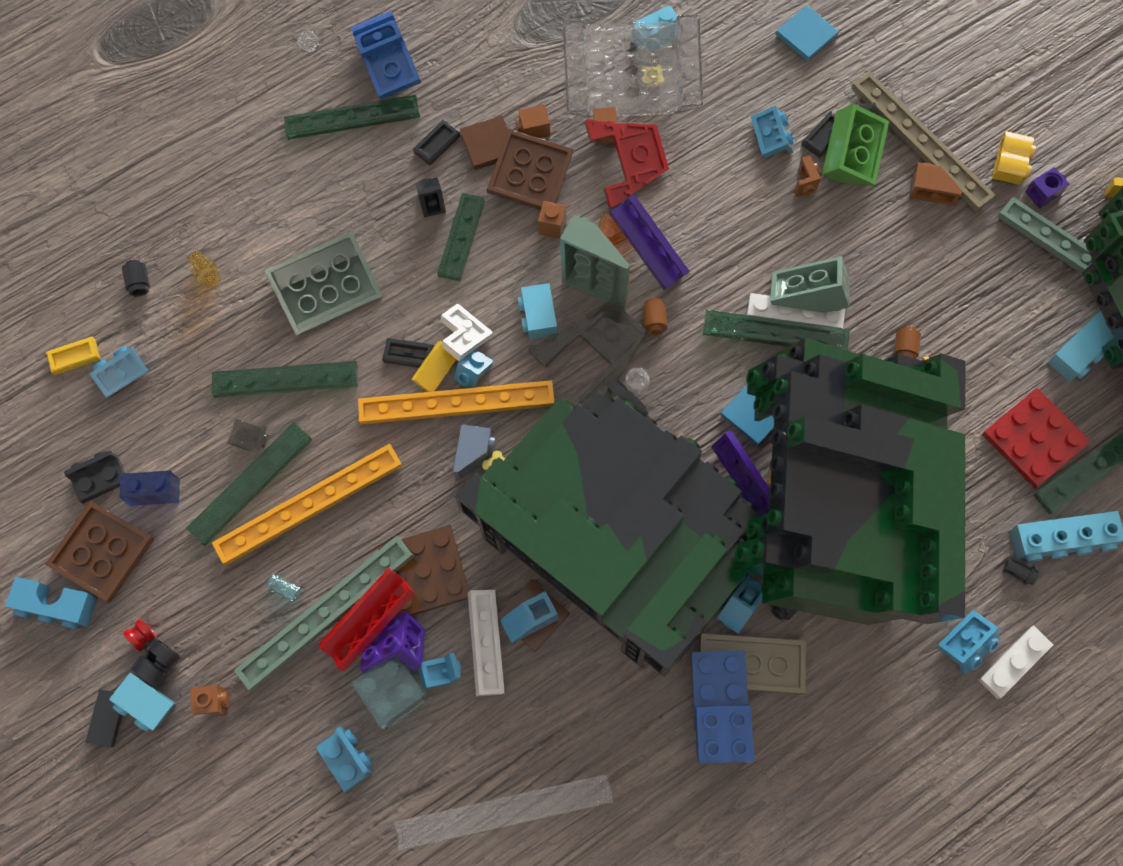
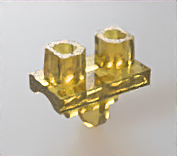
[186,249,220,288]

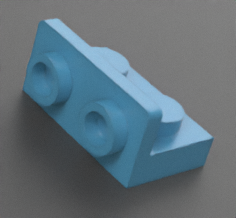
[751,105,795,158]
[89,346,149,398]
[938,610,1000,675]
[316,727,373,792]

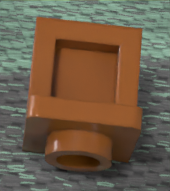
[794,156,821,196]
[191,685,230,716]

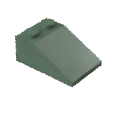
[770,256,849,313]

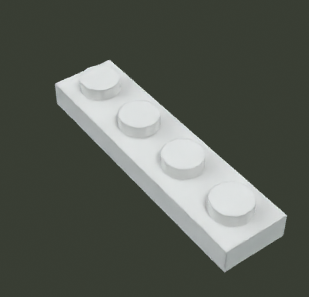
[746,293,845,333]
[468,590,504,696]

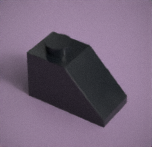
[415,177,446,218]

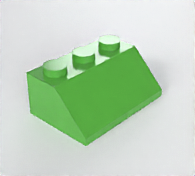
[822,104,889,186]

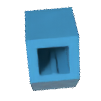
[500,591,558,644]

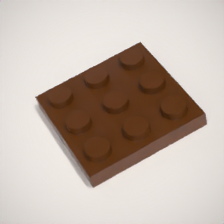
[487,129,574,210]
[45,501,154,603]
[377,525,469,616]

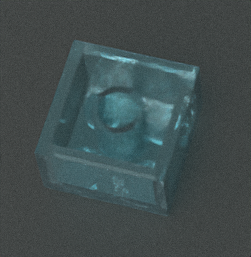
[351,656,429,730]

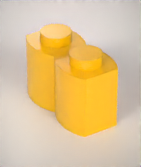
[992,131,1036,185]

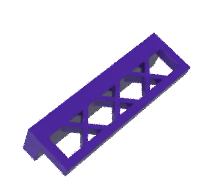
[609,194,690,290]
[711,431,770,517]

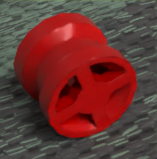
[123,618,157,652]

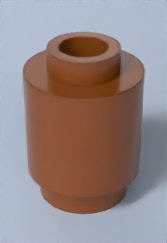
[642,298,668,336]
[894,326,921,359]

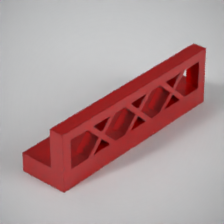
[318,567,415,672]

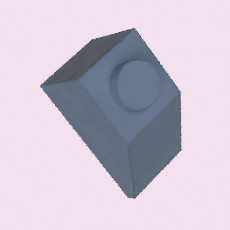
[453,424,496,479]

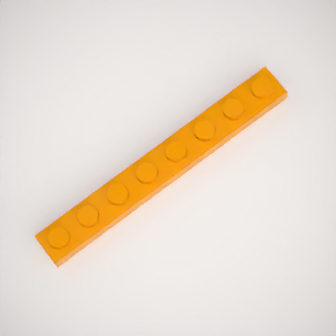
[358,380,554,425]
[212,444,403,566]

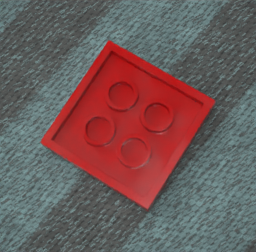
[982,388,1091,489]

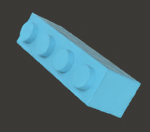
[1048,311,1114,382]

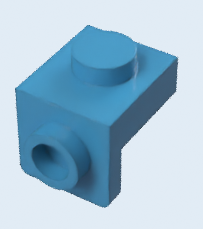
[454,350,494,388]
[418,653,461,690]

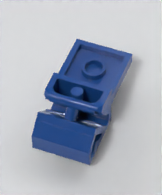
[351,10,421,100]
[691,650,754,763]

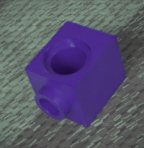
[1025,167,1070,209]

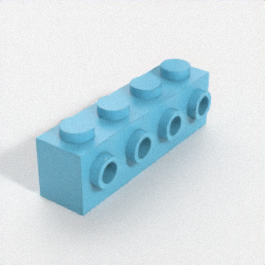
[1009,511,1123,563]

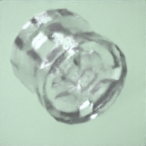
[625,367,650,397]

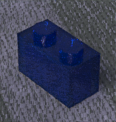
[119,470,180,506]

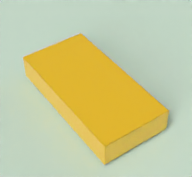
[46,336,101,376]
[411,341,457,392]

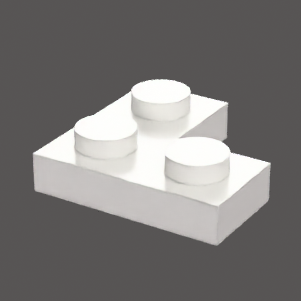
[440,304,492,361]

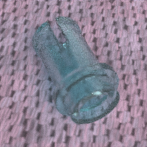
[266,574,301,602]

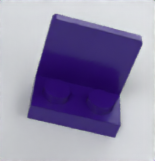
[360,611,425,673]

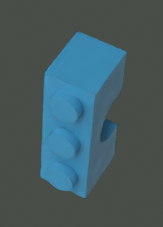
[4,577,98,630]

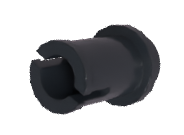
[1002,557,1039,585]

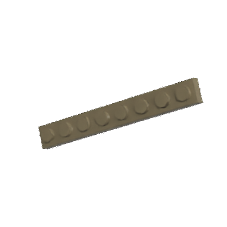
[851,71,996,212]

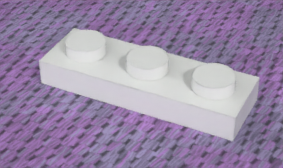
[978,625,1053,699]

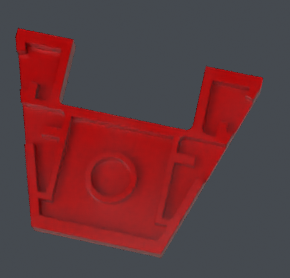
[584,119,669,209]

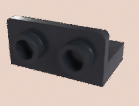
[64,451,129,504]

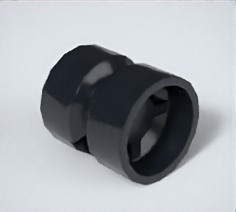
[130,638,182,688]

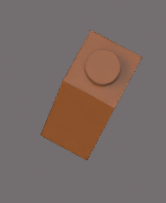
[909,162,962,206]

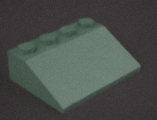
[560,215,630,312]
[264,231,382,335]

